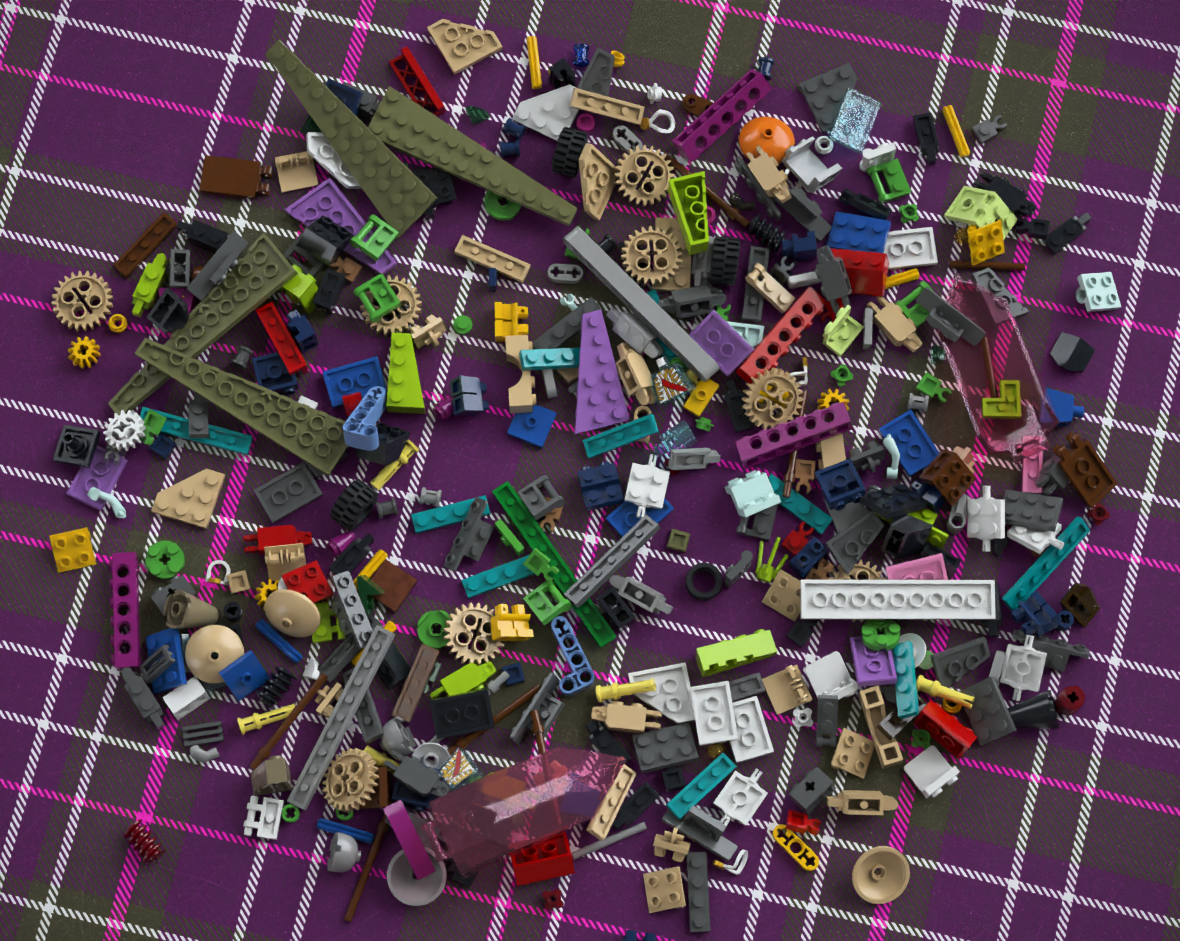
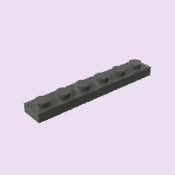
[564,515,661,608]

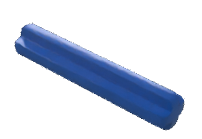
[255,619,302,664]
[317,818,374,844]

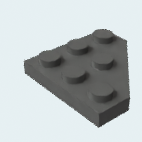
[799,63,857,134]

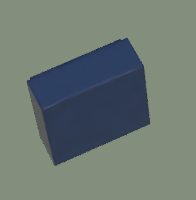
[489,268,497,292]
[150,433,177,460]
[501,662,525,687]

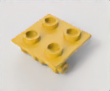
[967,220,1005,265]
[49,527,96,573]

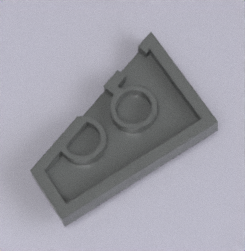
[577,47,615,97]
[971,268,1029,326]
[825,510,884,575]
[930,637,990,688]

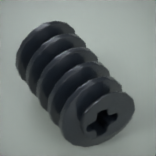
[746,213,787,253]
[255,666,298,710]

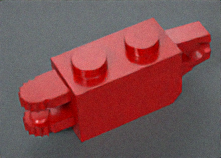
[243,525,313,557]

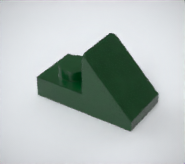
[357,575,385,615]

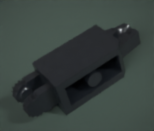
[973,171,1037,218]
[176,220,229,253]

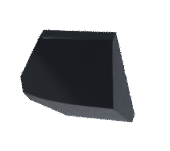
[147,288,189,334]
[1050,332,1095,372]

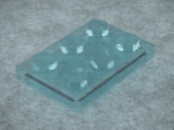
[828,87,881,154]

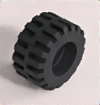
[552,127,588,178]
[709,236,740,286]
[330,479,378,532]

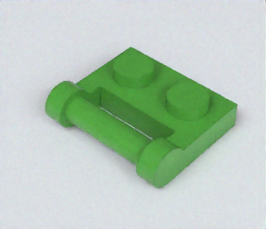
[866,158,911,204]
[349,215,399,261]
[353,273,401,323]
[894,281,933,329]
[523,580,572,626]

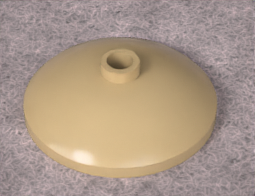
[264,589,320,637]
[185,625,244,683]
[852,846,910,904]

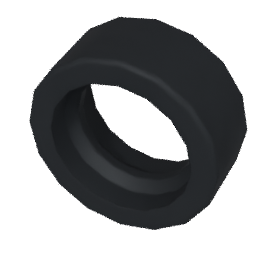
[685,562,723,601]

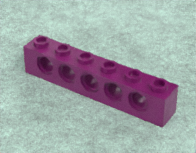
[672,69,771,162]
[735,402,853,469]
[109,552,141,671]

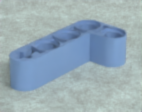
[343,386,387,451]
[551,616,594,697]

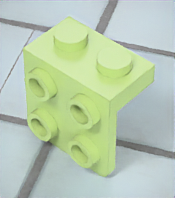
[822,305,864,357]

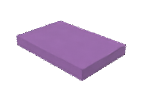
[689,310,755,377]
[66,445,128,511]
[849,634,897,687]

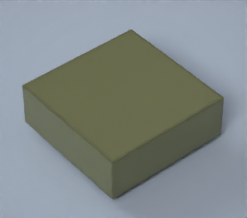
[667,529,690,553]

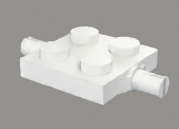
[624,454,670,519]
[967,486,1005,552]
[1007,523,1064,554]
[1000,635,1047,701]
[713,769,768,826]

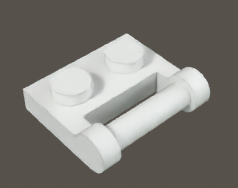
[859,142,896,172]

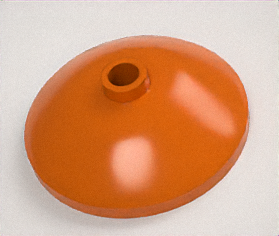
[739,116,795,164]

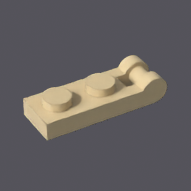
[745,263,795,313]

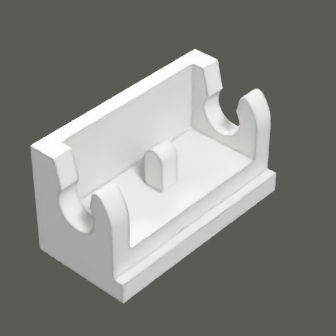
[163,676,211,720]

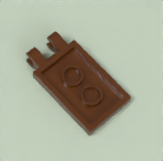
[199,155,273,199]
[1052,432,1118,508]

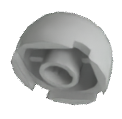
[379,717,416,756]
[327,832,361,873]

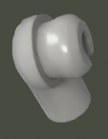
[190,745,220,763]

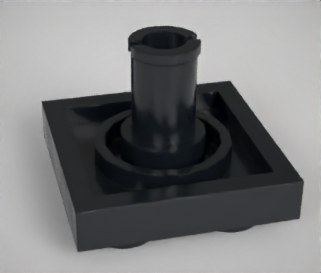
[53,425,101,468]

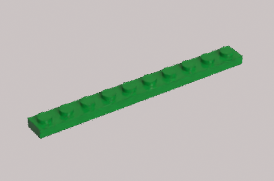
[492,481,617,648]

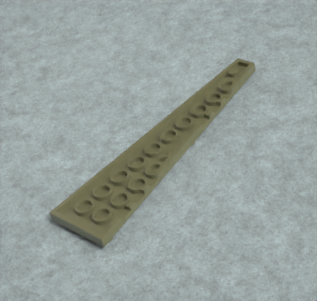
[266,40,438,238]
[368,86,577,226]
[108,233,298,416]
[134,338,349,476]

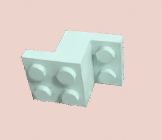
[724,470,781,517]

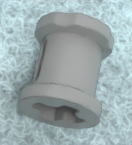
[907,393,929,412]
[420,487,442,507]

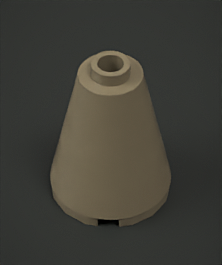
[163,590,219,629]

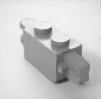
[606,308,664,359]
[610,575,674,614]

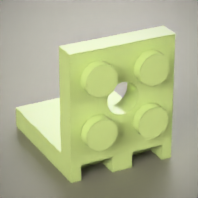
[944,186,1018,240]

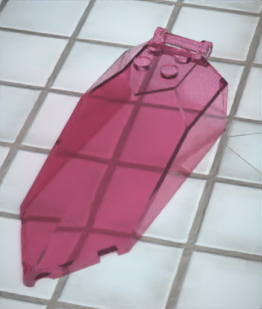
[937,274,1059,465]
[421,747,626,878]

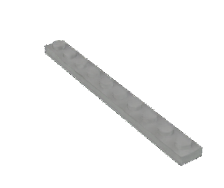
[287,625,396,810]

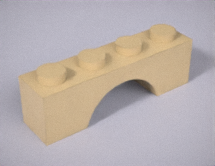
[505,335,536,414]
[858,686,903,769]

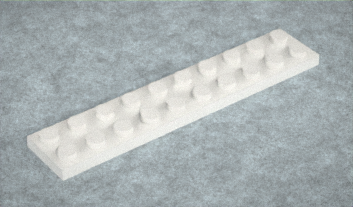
[800,580,995,620]

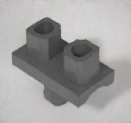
[849,441,885,473]

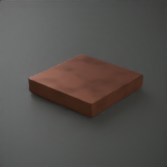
[371,559,418,613]

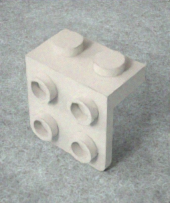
[804,651,859,700]
[904,745,960,799]

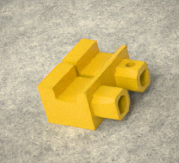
[495,302,528,342]
[491,604,534,641]

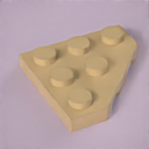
[427,19,503,75]
[579,143,619,221]
[151,469,226,529]

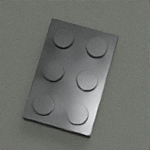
[253,462,323,524]
[1003,489,1063,532]
[959,676,1017,746]
[632,722,699,774]

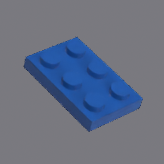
[827,211,891,253]
[322,356,387,409]
[878,410,939,477]
[606,498,674,537]
[146,628,187,694]

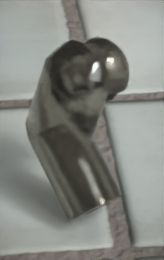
[729,192,755,211]

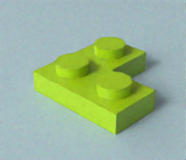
[981,380,1021,419]

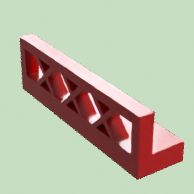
[389,46,445,117]
[256,302,308,376]

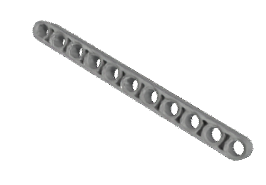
[562,227,720,382]

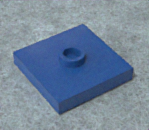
[507,405,557,448]
[219,650,270,701]

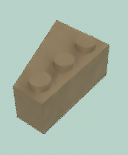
[251,756,292,796]

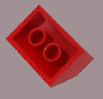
[831,248,889,297]
[913,700,977,760]
[508,831,575,886]

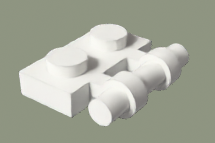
[243,796,284,840]

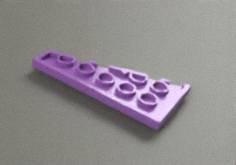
[285,178,397,275]
[574,310,630,434]

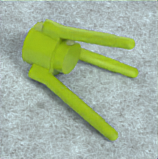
[755,537,788,583]

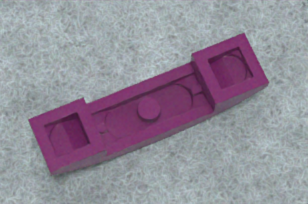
[383,800,436,880]

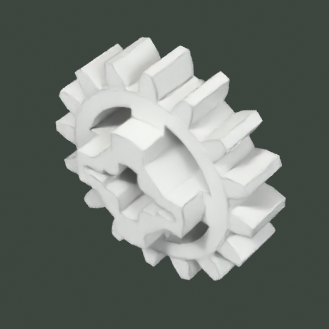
[103,410,146,451]

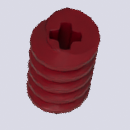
[1055,685,1085,716]
[124,819,166,864]

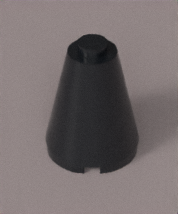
[1007,690,1059,729]

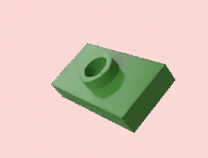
[494,519,524,557]

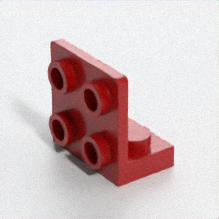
[282,560,333,603]

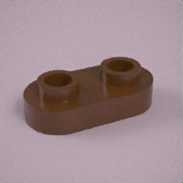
[682,94,713,117]

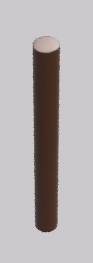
[949,260,1025,271]
[981,337,998,398]

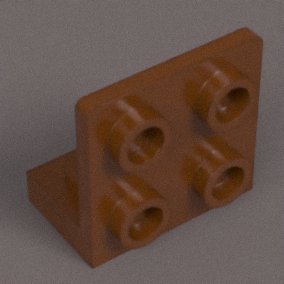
[919,449,976,506]
[353,767,392,809]

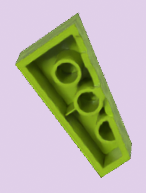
[667,171,709,255]
[278,260,318,314]
[386,333,426,414]
[695,629,777,678]

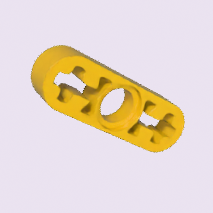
[772,824,819,871]

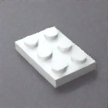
[883,227,938,270]
[690,681,739,746]
[729,696,774,764]

